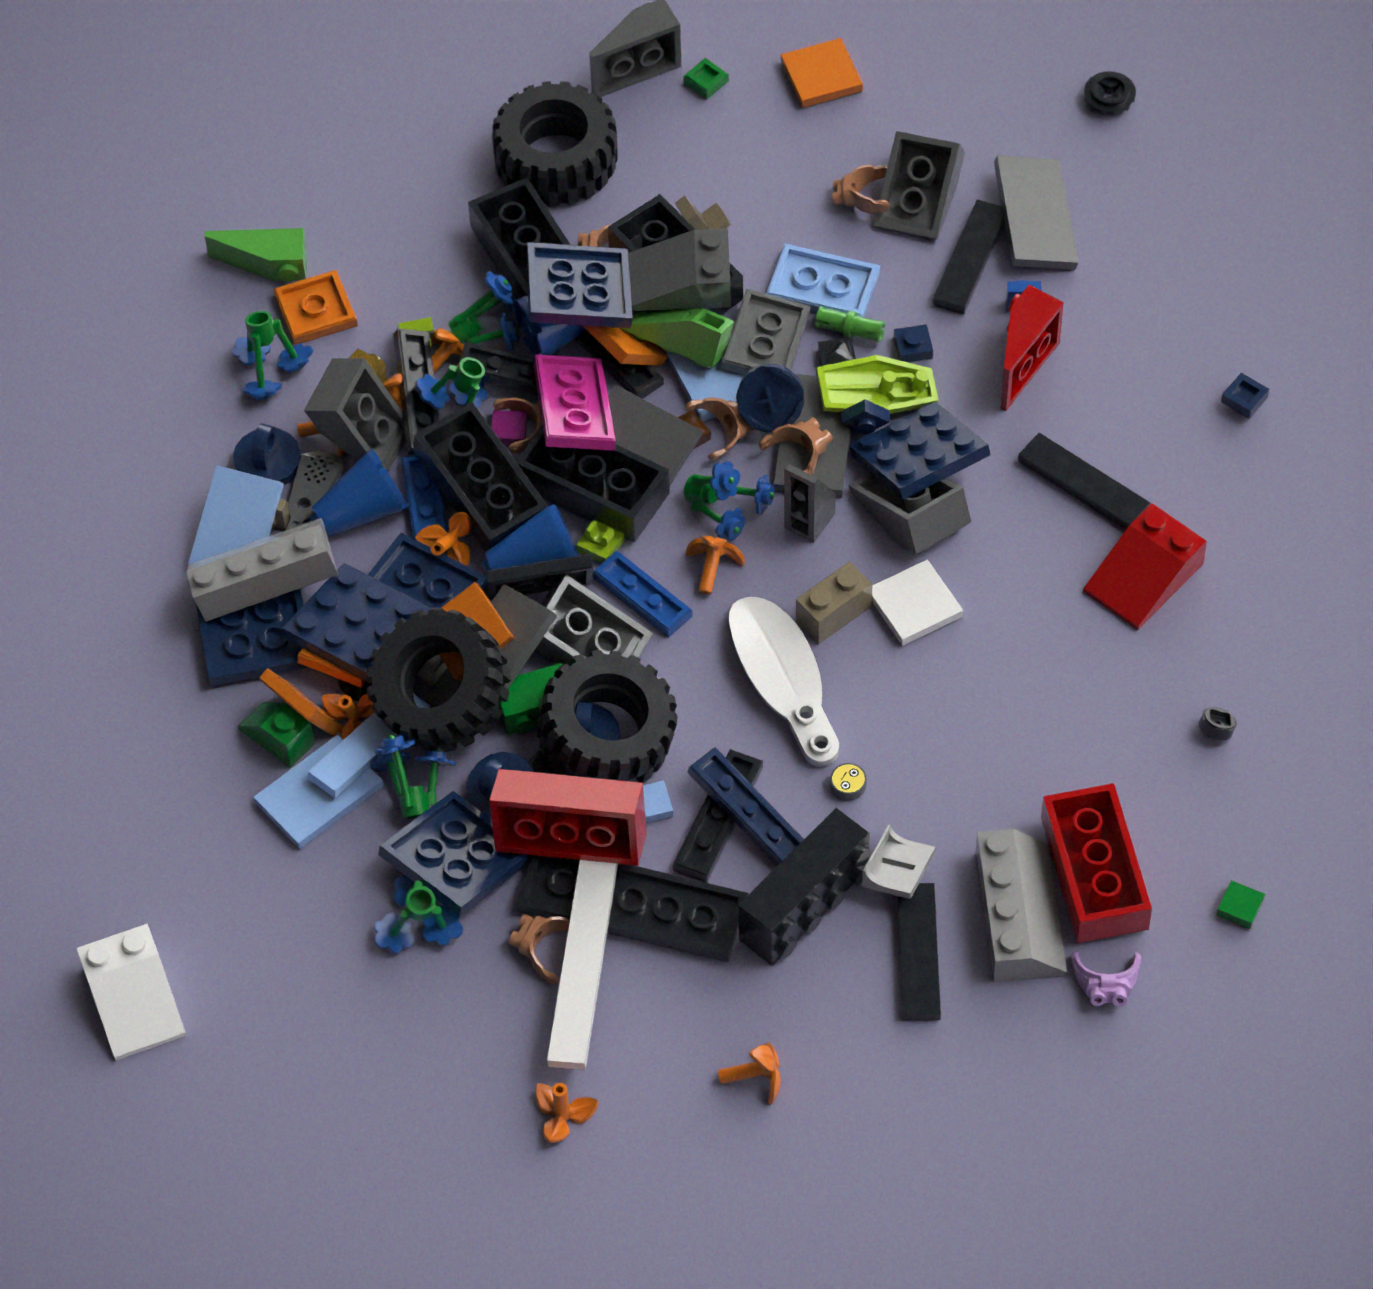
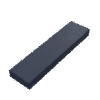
[687,747,804,866]

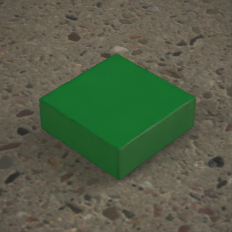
[683,58,729,99]
[1216,880,1265,929]

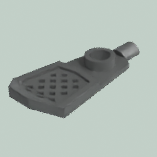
[286,450,344,530]

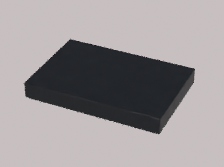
[487,554,594,601]

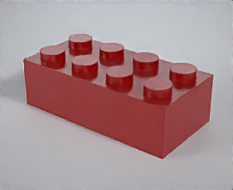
[489,769,647,866]
[1041,783,1152,944]

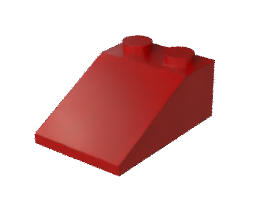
[1000,284,1064,411]
[1083,503,1207,630]

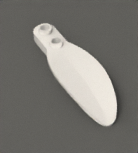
[729,597,839,767]

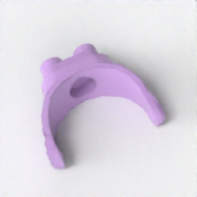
[1071,951,1141,1007]

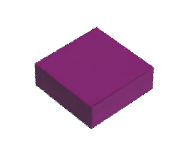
[491,410,528,446]

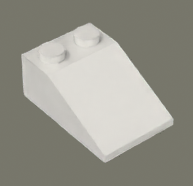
[77,924,186,1061]

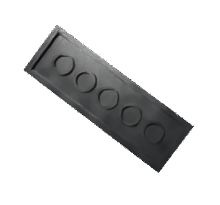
[516,855,748,962]

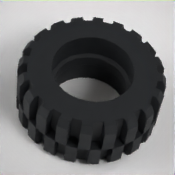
[492,81,618,207]
[366,608,511,752]
[536,650,678,783]

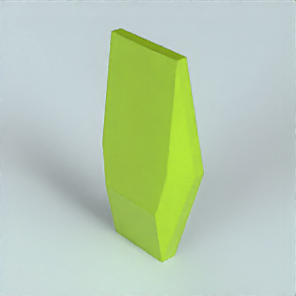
[816,355,939,414]

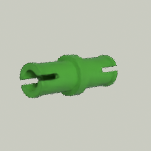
[815,306,886,343]

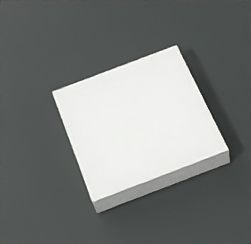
[872,559,963,646]

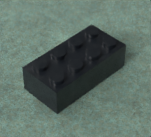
[468,177,571,300]
[608,194,743,315]
[414,402,548,552]
[516,426,670,542]
[738,808,870,966]

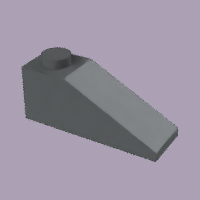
[784,464,836,543]

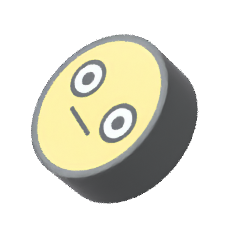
[830,763,867,800]

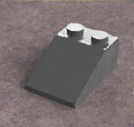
[589,0,682,97]
[873,131,965,240]
[628,229,731,311]
[304,358,406,472]
[849,473,971,554]
[534,574,653,665]

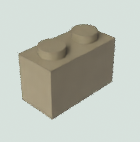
[796,561,873,645]

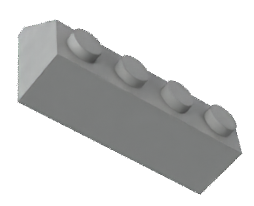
[186,518,338,621]
[975,829,1067,982]

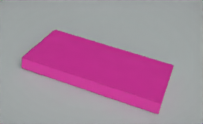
[533,355,616,451]

